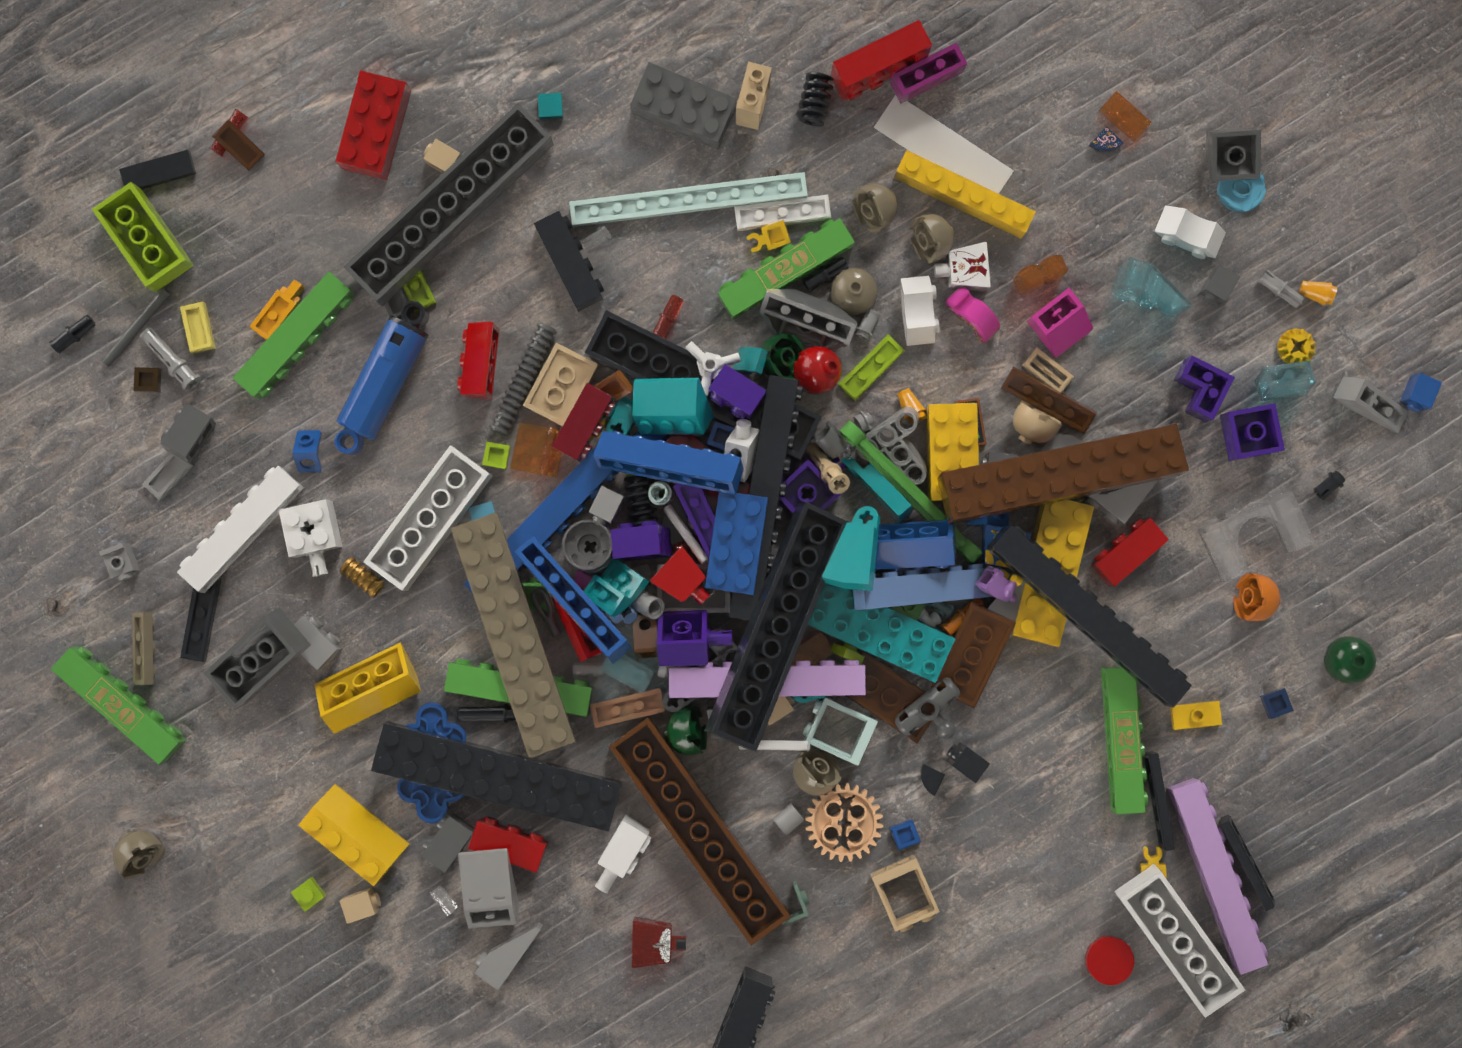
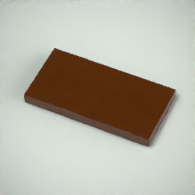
[931,601,1016,709]
[844,651,934,744]

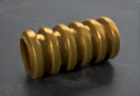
[339,557,385,598]

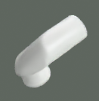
[918,608,941,628]

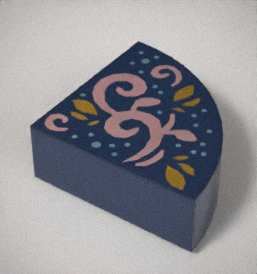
[1089,127,1123,151]

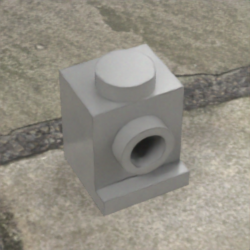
[99,543,140,581]

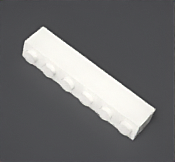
[177,466,304,593]

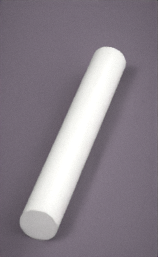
[663,505,709,565]
[739,740,810,751]

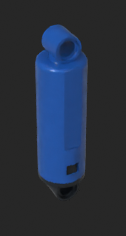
[334,301,429,455]

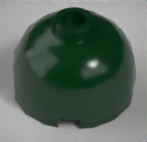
[761,334,804,379]
[1324,636,1377,684]
[664,706,707,755]

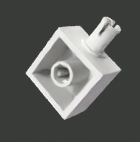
[279,499,343,577]
[595,815,651,894]

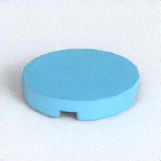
[1217,173,1266,212]

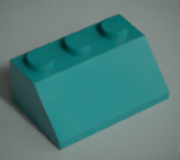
[632,378,714,434]

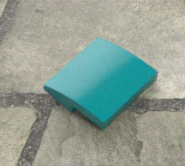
[583,559,649,617]

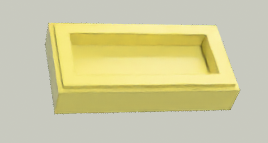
[180,301,216,354]

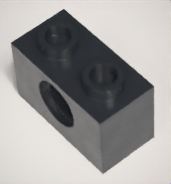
[946,742,990,783]

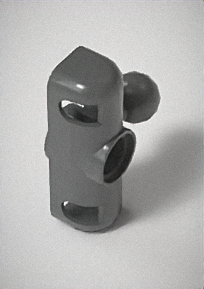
[895,677,960,739]

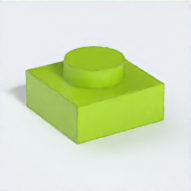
[482,441,511,470]
[831,642,865,665]
[291,876,326,912]

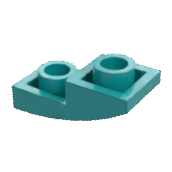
[732,347,768,375]

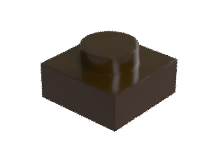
[133,367,162,393]

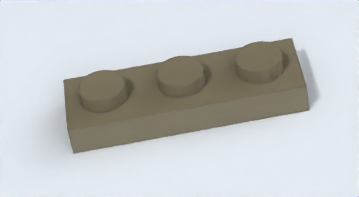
[132,612,156,685]

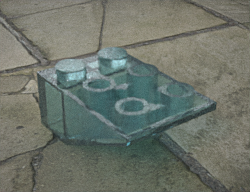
[1111,257,1192,317]

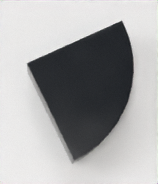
[920,763,945,796]

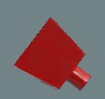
[650,546,710,605]

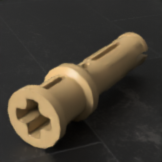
[806,443,850,494]

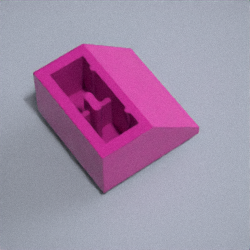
[1026,288,1093,358]

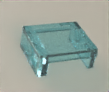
[600,653,657,693]

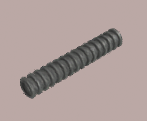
[489,323,557,436]

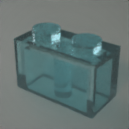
[1254,361,1316,401]

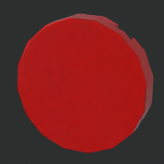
[1085,935,1135,985]

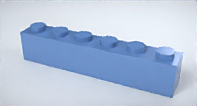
[853,564,993,610]

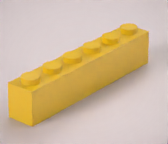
[894,150,1036,239]

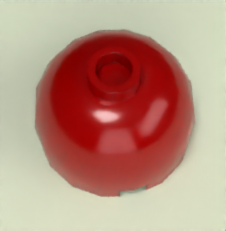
[794,346,842,395]

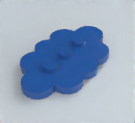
[397,702,467,824]

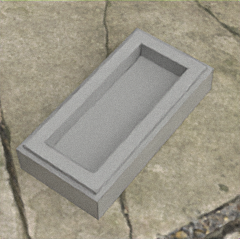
[142,453,194,501]

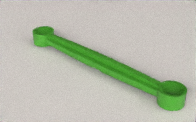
[839,421,983,565]

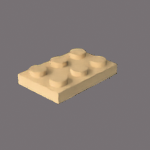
[523,343,599,426]

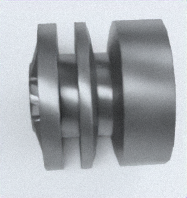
[562,520,613,574]

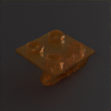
[510,422,562,478]

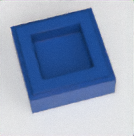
[890,819,921,851]

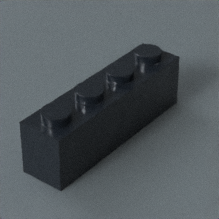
[534,211,604,312]

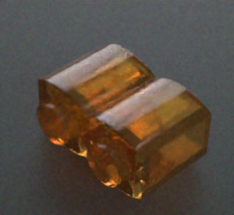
[1013,255,1068,295]

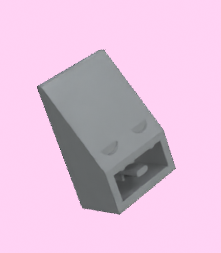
[458,848,519,928]

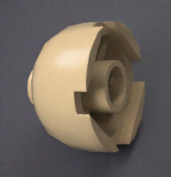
[1013,401,1062,445]

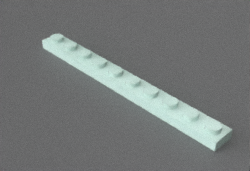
[569,172,808,227]

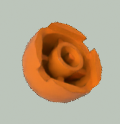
[1233,573,1281,621]

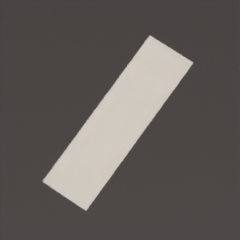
[874,95,1014,194]

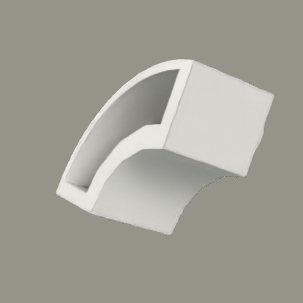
[1155,205,1226,259]
[901,276,940,346]

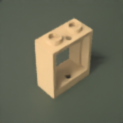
[736,61,772,130]
[870,854,940,932]

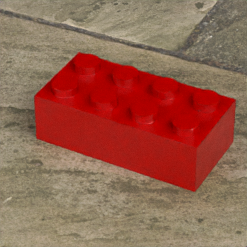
[830,20,932,101]
[335,70,412,180]

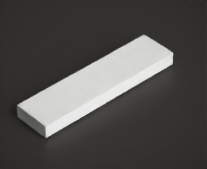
[734,195,831,231]

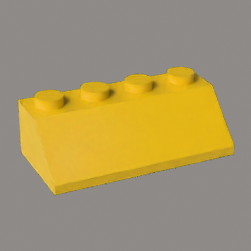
[314,642,421,734]
[298,784,410,886]

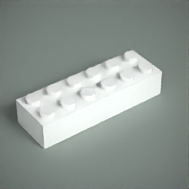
[364,445,493,591]
[1114,864,1245,1018]

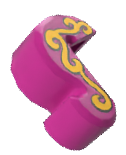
[945,287,1000,343]

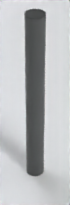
[101,288,170,367]

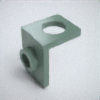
[782,881,810,925]

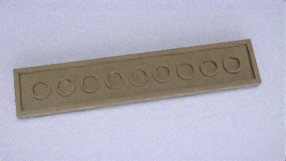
[451,512,576,758]

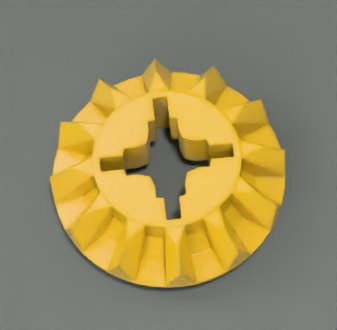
[1277,328,1316,366]

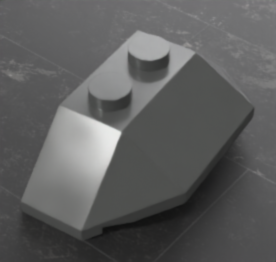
[759,289,858,350]

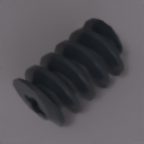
[796,72,834,127]
[624,476,658,525]

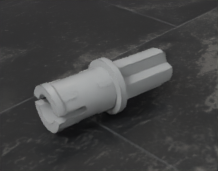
[1258,269,1304,308]

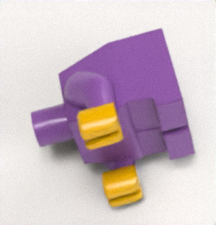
[975,565,1023,603]

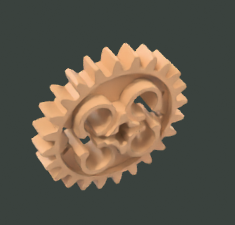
[805,782,883,862]

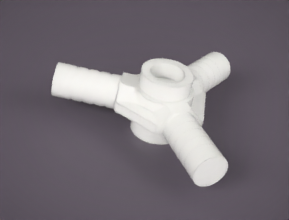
[685,341,741,396]

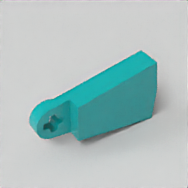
[841,455,913,523]
[822,506,880,591]

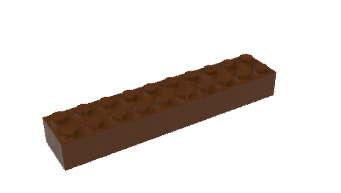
[937,423,1189,525]
[608,716,791,946]

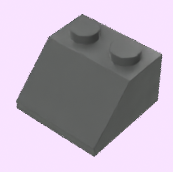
[1206,127,1261,181]

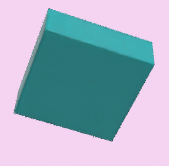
[538,92,563,119]

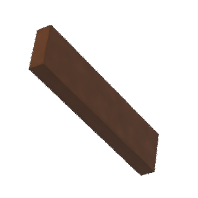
[1001,366,1097,434]

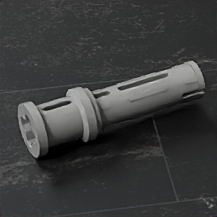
[140,328,202,392]

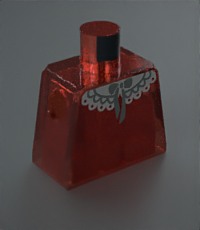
[632,917,686,968]

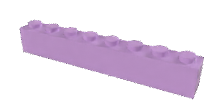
[669,660,866,698]
[1167,778,1268,975]

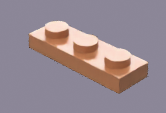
[590,688,666,728]

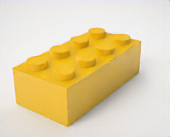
[926,403,979,501]

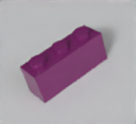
[890,42,967,104]

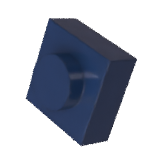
[1260,688,1294,719]

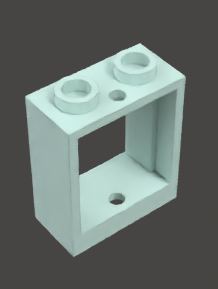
[802,697,878,766]

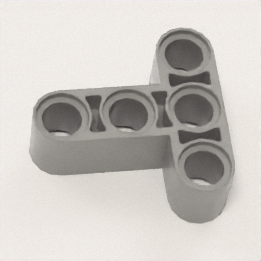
[857,407,928,485]

